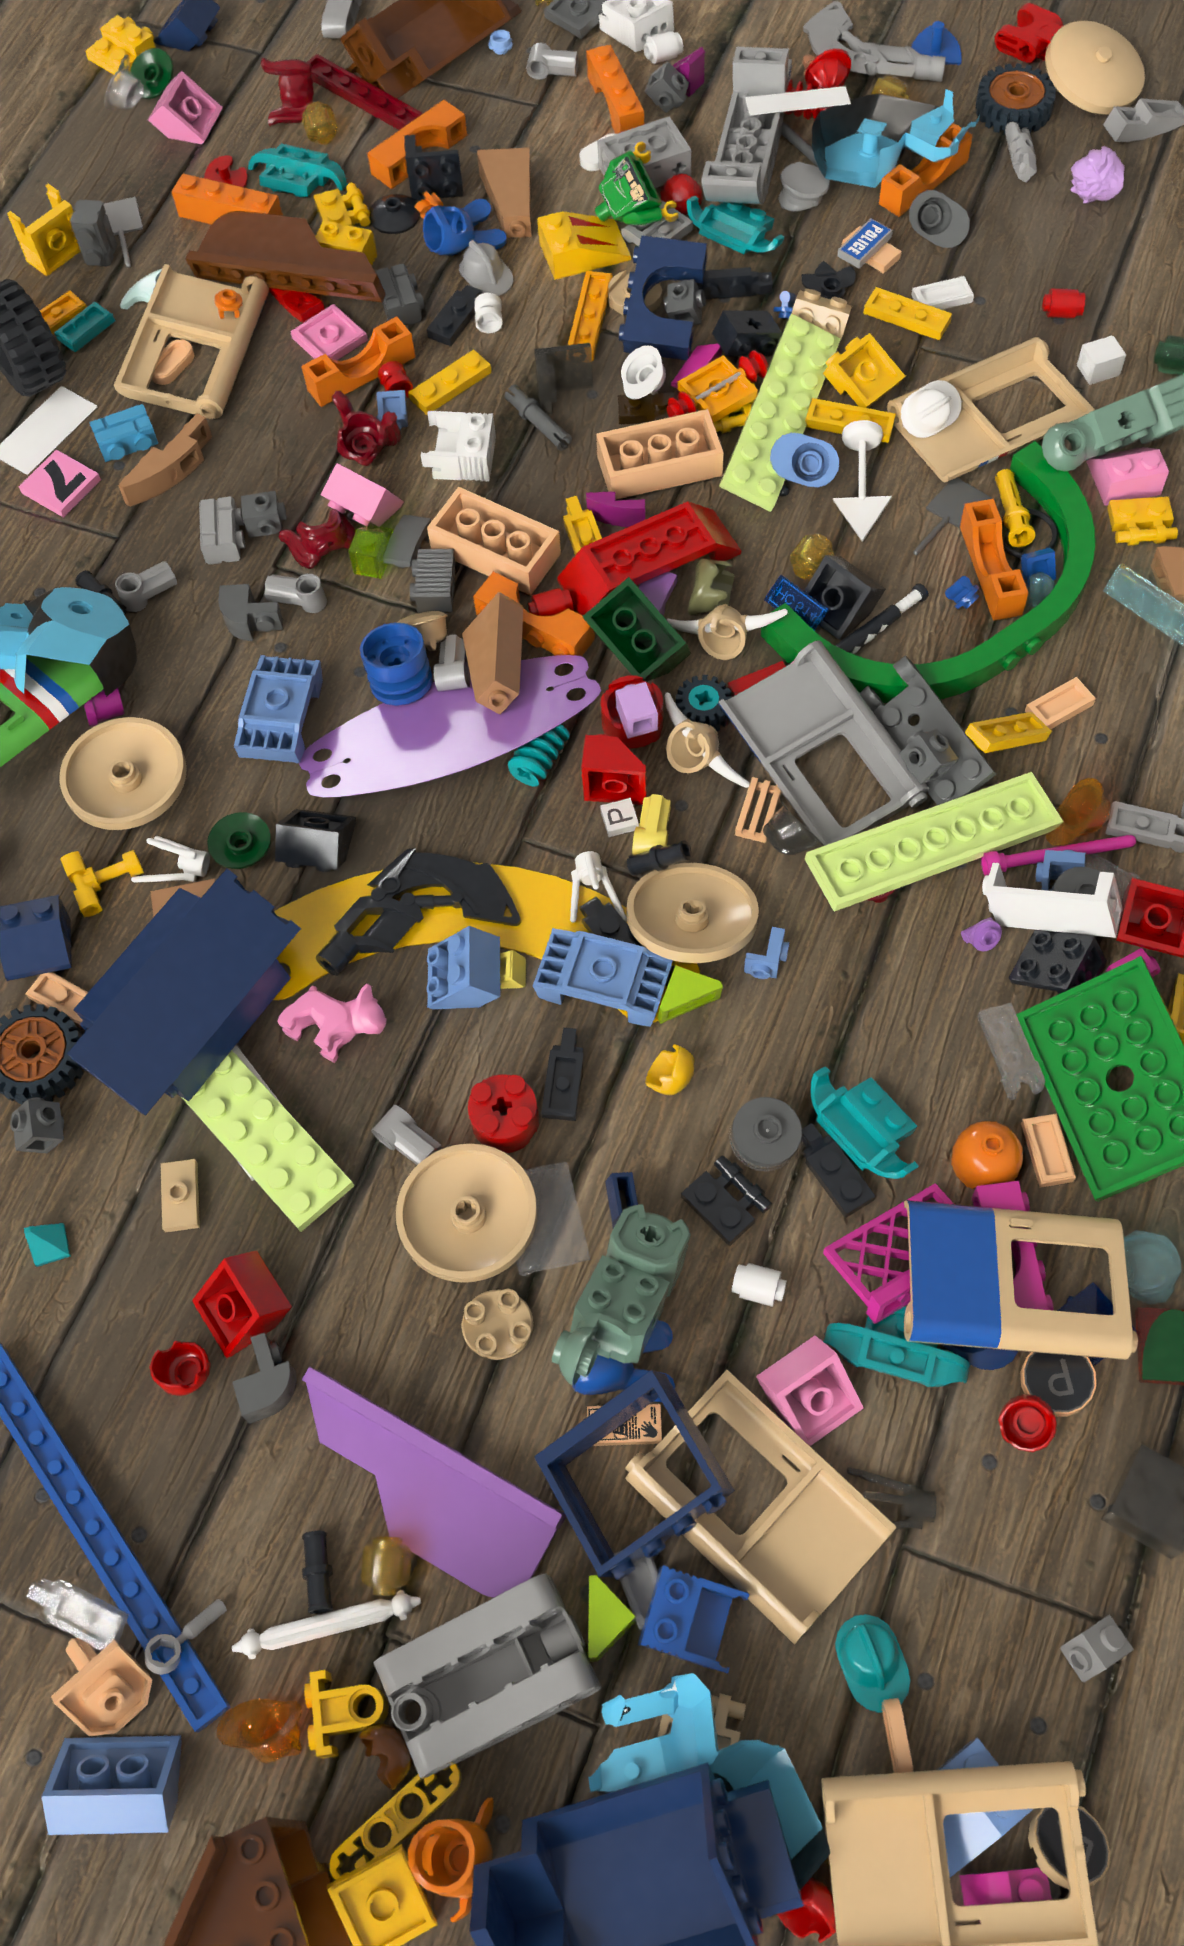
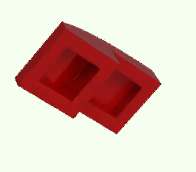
[269,288,325,323]

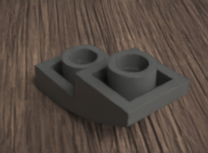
[383,515,431,568]

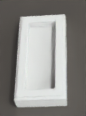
[911,276,974,310]

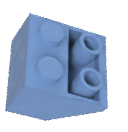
[427,926,500,1009]

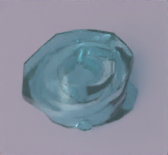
[1124,1230,1182,1304]

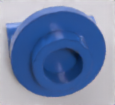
[774,291,797,319]
[945,576,979,609]

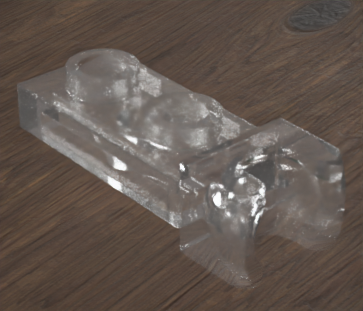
[977,1003,1045,1100]

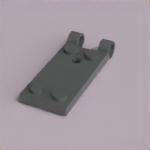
[860,655,997,805]

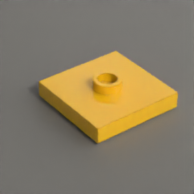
[327,1844,437,1946]

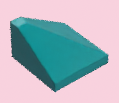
[24,1223,71,1267]

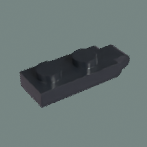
[426,285,483,347]
[579,897,644,947]

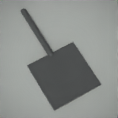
[913,478,996,555]

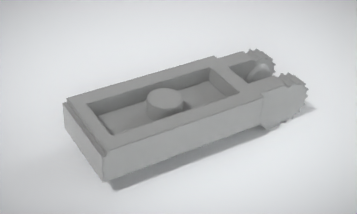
[1105,801,1184,853]

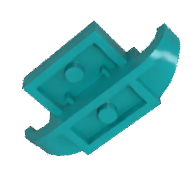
[248,144,348,197]
[687,196,785,254]
[811,1066,919,1179]
[823,1307,970,1387]

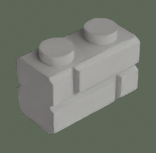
[199,497,245,564]

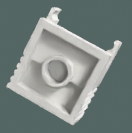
[599,0,674,52]
[421,411,496,481]

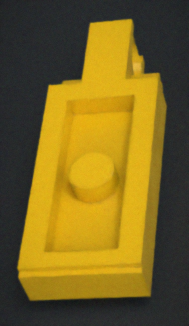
[563,496,602,555]

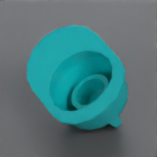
[835,1614,910,1713]

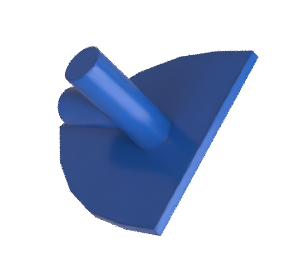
[911,21,961,65]

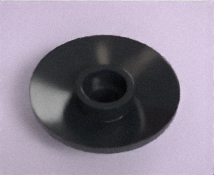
[369,194,421,234]

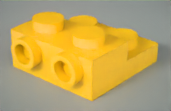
[85,15,156,79]
[823,333,906,408]

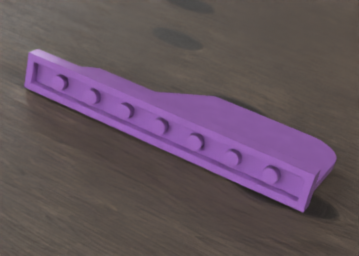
[302,1367,566,1598]

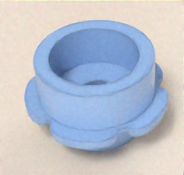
[488,30,513,55]

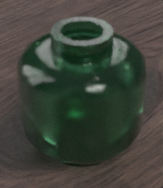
[1153,335,1184,376]

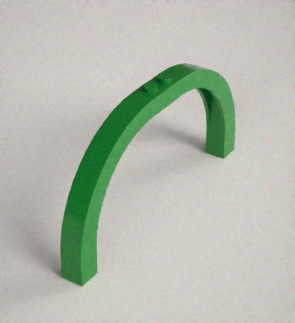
[761,441,1095,703]

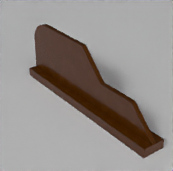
[185,211,386,302]

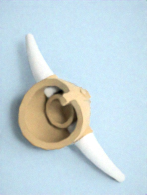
[666,604,788,660]
[664,693,750,788]

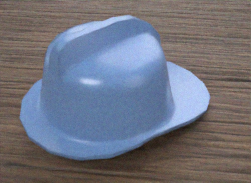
[770,433,839,487]

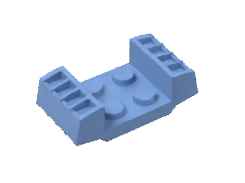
[234,655,323,763]
[533,928,673,1027]

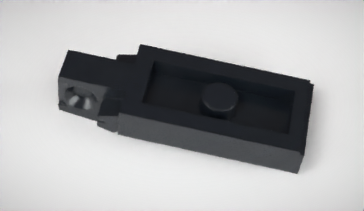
[696,267,773,299]
[541,1027,584,1121]
[801,1123,875,1218]

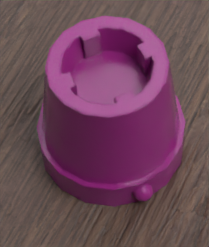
[83,688,125,727]

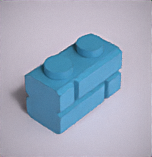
[89,404,159,462]

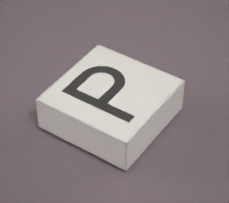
[600,798,639,837]

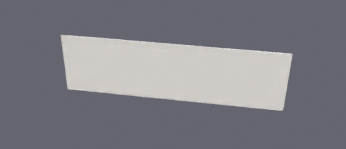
[745,86,851,115]

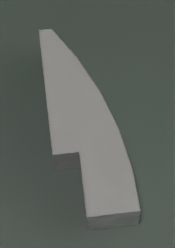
[1103,98,1184,142]

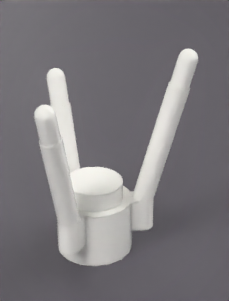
[131,836,210,883]
[570,851,627,923]

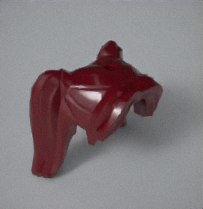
[260,58,317,126]
[332,390,401,466]
[278,509,360,569]

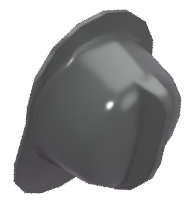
[909,190,970,248]

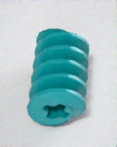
[508,724,570,787]

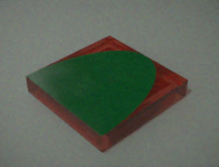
[1135,1307,1184,1385]

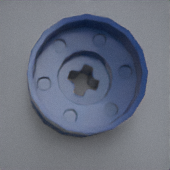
[360,622,433,706]

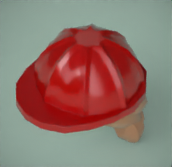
[803,48,851,90]

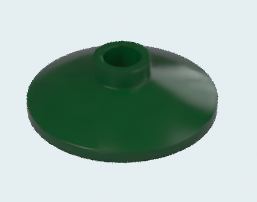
[129,48,174,99]
[207,812,271,869]

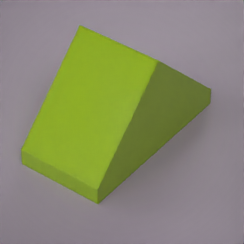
[658,965,723,1024]
[588,1576,636,1662]

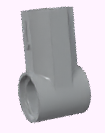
[526,43,579,80]
[115,561,177,612]
[264,574,327,613]
[434,635,470,692]
[371,1105,443,1165]

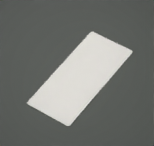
[0,386,97,475]

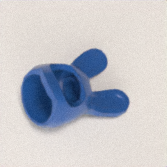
[423,198,506,256]
[572,1320,675,1402]

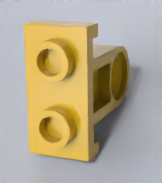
[304,1670,389,1759]

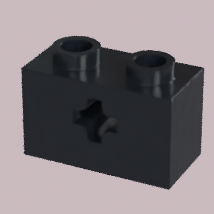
[712,310,783,356]

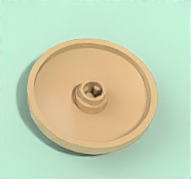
[1045,21,1145,115]
[60,717,187,830]
[627,863,759,963]
[396,1144,538,1282]

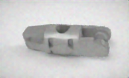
[1005,121,1037,182]

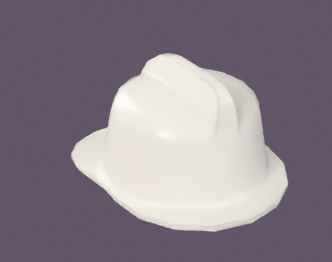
[621,346,666,399]
[901,380,961,438]

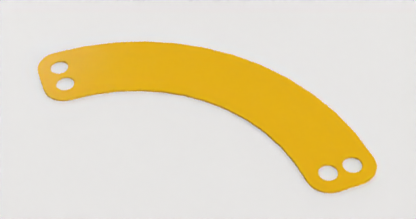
[273,863,700,1023]

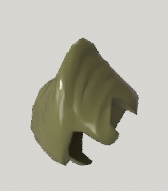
[687,558,735,615]

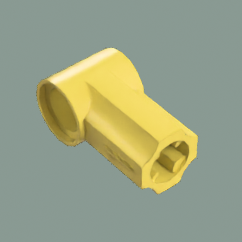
[632,794,671,855]

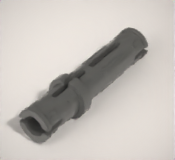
[505,385,572,451]

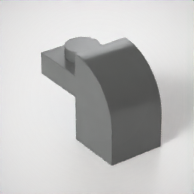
[218,584,283,641]
[232,1333,297,1424]

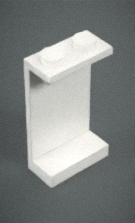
[982,863,1123,938]

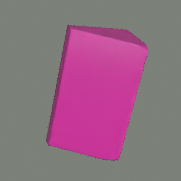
[671,344,722,389]

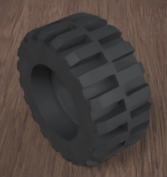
[0,279,66,397]

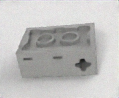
[597,116,691,188]

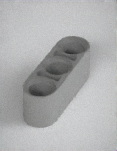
[321,0,362,39]

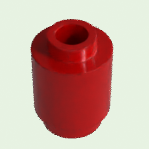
[1042,288,1085,319]
[528,588,574,616]

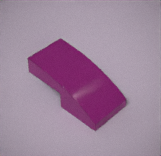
[586,491,645,527]

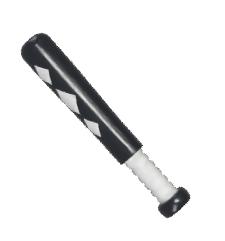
[835,584,929,654]

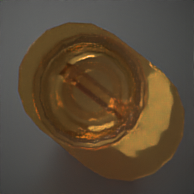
[1045,778,1110,846]
[217,1699,302,1764]

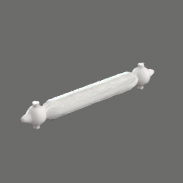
[232,1590,421,1659]

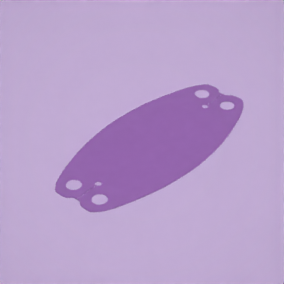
[299,655,601,797]

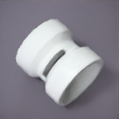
[474,293,503,333]

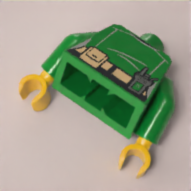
[595,142,679,225]

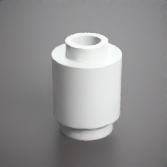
[644,31,683,64]
[732,1263,787,1307]

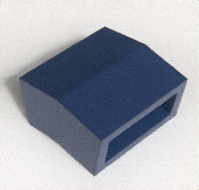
[605,1172,638,1229]

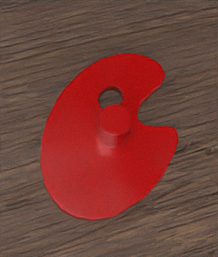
[204,155,248,188]

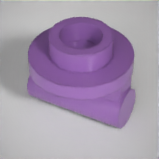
[961,917,1002,951]

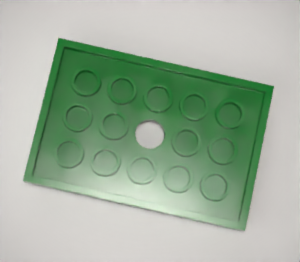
[1015,956,1184,1202]

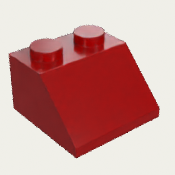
[581,734,647,805]
[1116,878,1184,958]
[192,1250,292,1358]

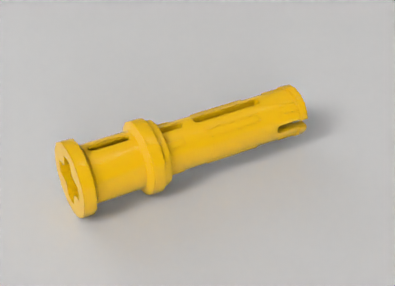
[995,469,1036,547]

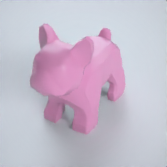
[278,984,387,1063]

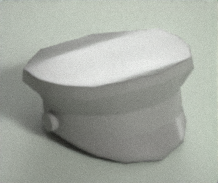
[778,162,830,211]

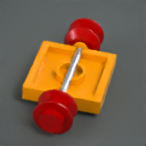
[667,350,768,423]

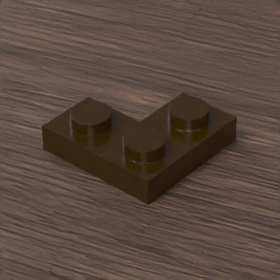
[618,392,674,425]

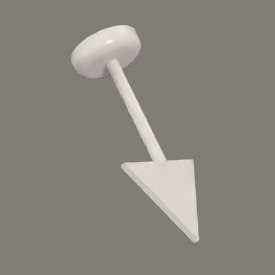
[833,420,892,542]

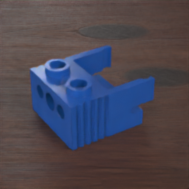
[638,1565,749,1674]

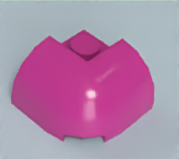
[959,1868,1052,1923]

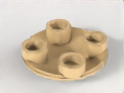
[462,1289,533,1360]

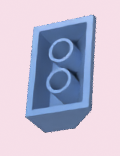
[42,1736,182,1835]

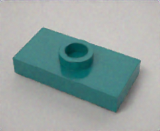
[54,301,115,352]

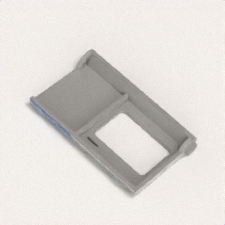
[718,640,929,847]

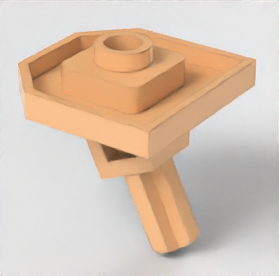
[51,1635,152,1736]

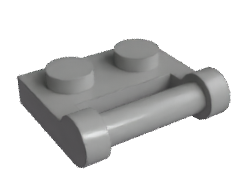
[621,201,693,246]

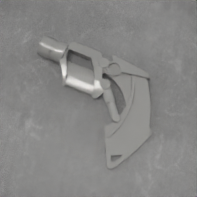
[803,1,946,82]

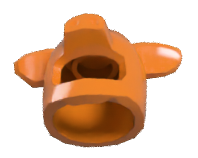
[407,1797,493,1923]

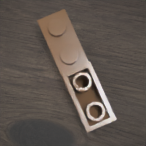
[118,413,212,507]

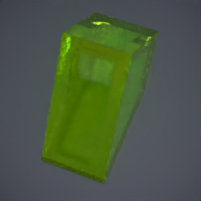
[349,525,394,579]

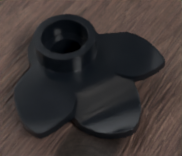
[802,261,856,299]

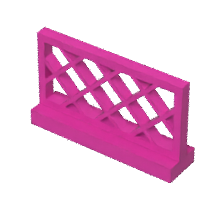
[823,1183,955,1324]

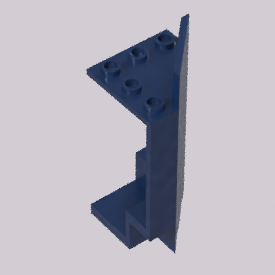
[67,868,301,1116]
[470,1763,804,1946]

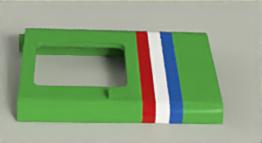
[0,655,103,767]

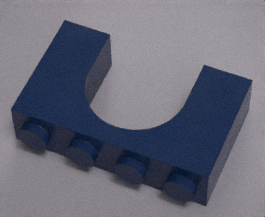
[619,235,708,360]

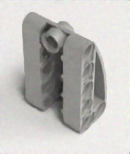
[374,1574,602,1779]

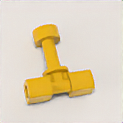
[60,849,144,917]

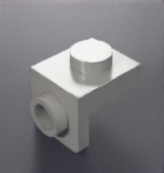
[1060,1614,1134,1682]

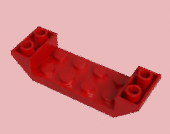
[557,501,741,616]

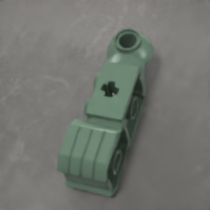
[1042,374,1184,471]
[552,1204,691,1387]

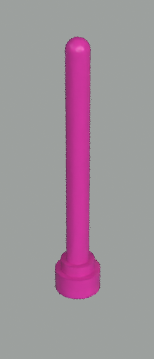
[981,835,1136,876]

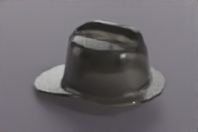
[763,800,824,855]

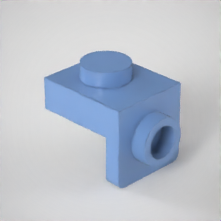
[377,390,408,430]
[1036,850,1086,891]
[744,927,790,979]

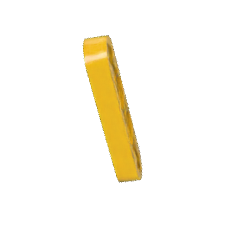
[329,1764,462,1880]

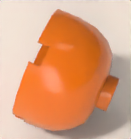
[951,1121,1023,1190]

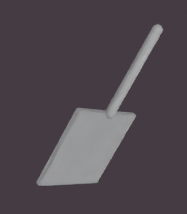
[103,197,143,268]

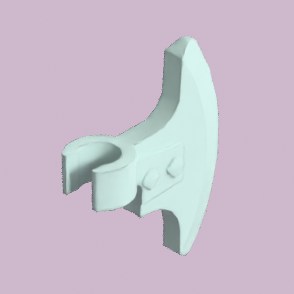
[120,269,162,309]

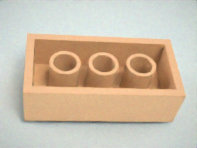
[596,409,723,500]
[427,487,561,596]

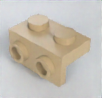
[792,289,852,341]

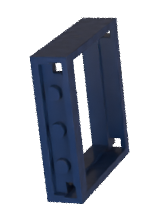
[534,1370,735,1580]

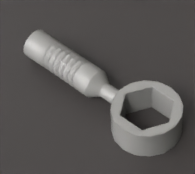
[145,1599,227,1675]

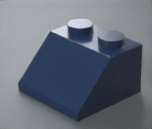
[154,0,221,52]
[0,895,72,981]

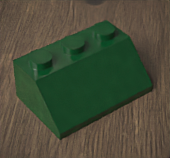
[582,577,691,682]

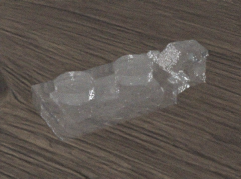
[26,1578,129,1651]

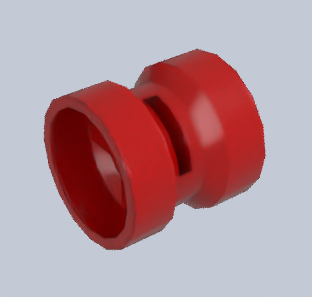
[378,361,413,399]

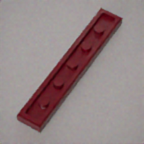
[307,54,424,130]

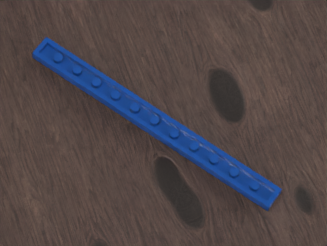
[0,1342,231,1733]

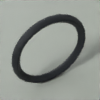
[1001,508,1059,559]

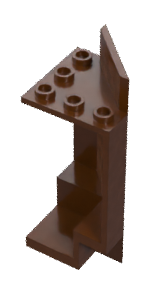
[340,0,522,99]
[163,1817,353,1946]

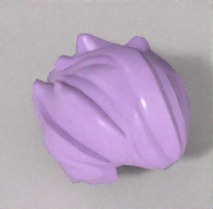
[1071,146,1125,203]

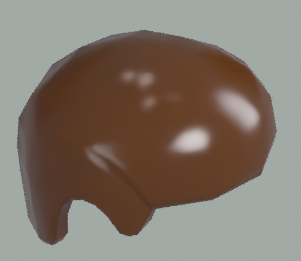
[359,1723,413,1791]

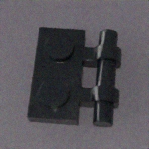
[681,1155,772,1247]

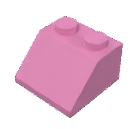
[148,71,223,144]
[1086,447,1169,506]
[321,463,404,527]
[756,1335,864,1446]

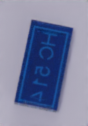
[764,575,829,631]

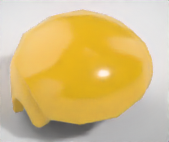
[645,1044,694,1096]

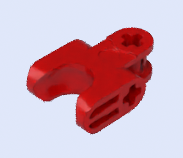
[995,3,1063,63]

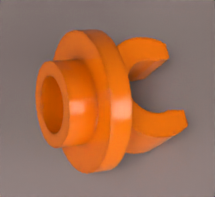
[415,191,444,220]
[214,289,242,319]

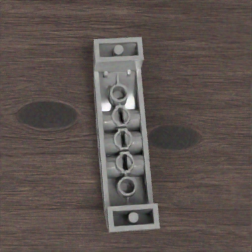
[702,47,789,204]

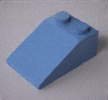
[937,1738,1033,1877]

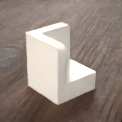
[1077,336,1126,385]

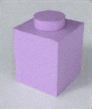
[615,682,658,738]

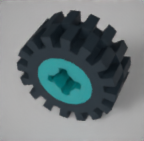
[676,675,732,732]

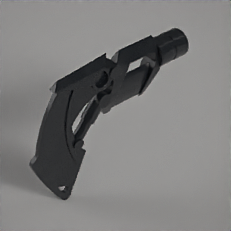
[316,848,521,976]

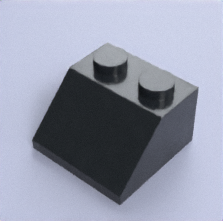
[794,555,886,640]
[275,809,356,872]

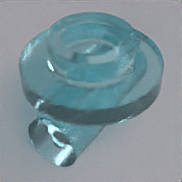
[1026,572,1055,607]

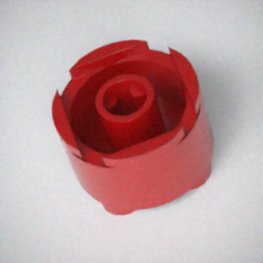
[601,675,663,748]
[468,1074,539,1153]

